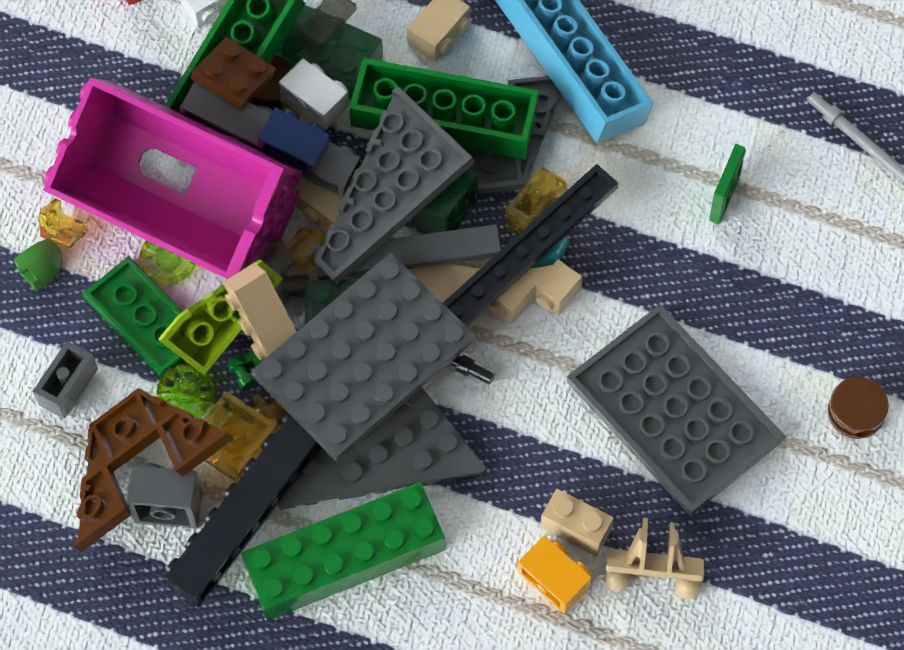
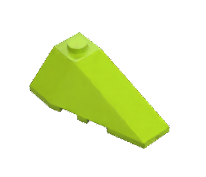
[158,260,283,375]

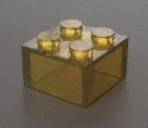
[203,391,278,483]

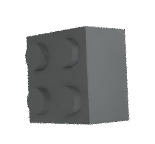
[126,463,203,529]

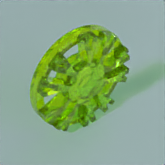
[139,240,196,286]
[157,364,215,418]

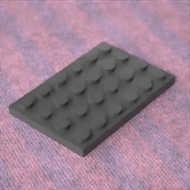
[251,252,476,462]
[566,304,786,516]

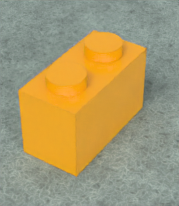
[517,535,592,614]

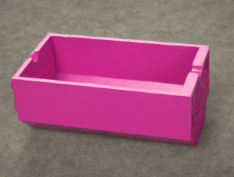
[43,78,302,279]

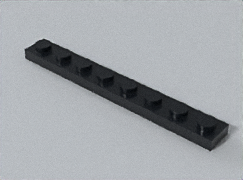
[443,164,619,326]

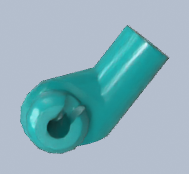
[532,236,569,268]

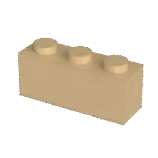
[223,263,297,360]

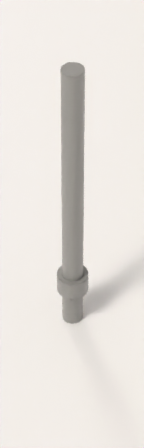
[807,92,904,183]

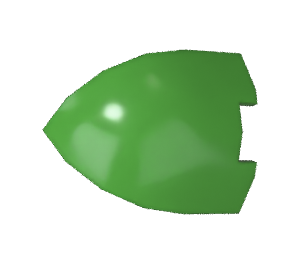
[13,239,63,293]

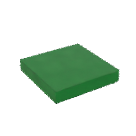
[709,143,746,225]

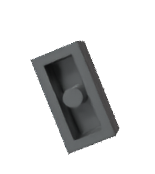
[32,341,98,419]

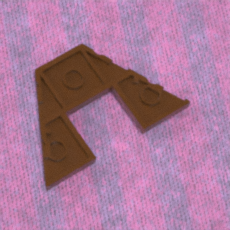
[73,388,234,552]

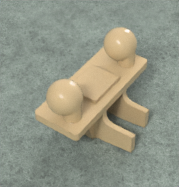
[605,518,704,599]

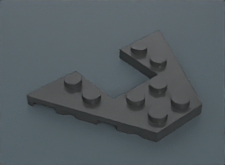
[454,76,561,196]

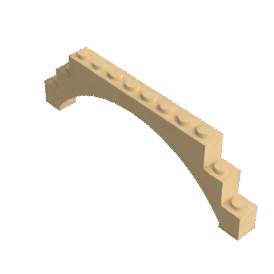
[279,97,582,328]

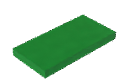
[82,256,185,379]

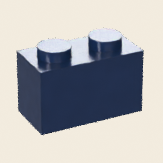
[258,107,330,176]

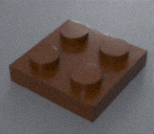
[191,37,276,111]

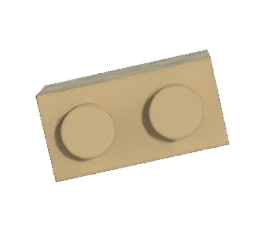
[407,0,471,62]
[541,488,614,556]

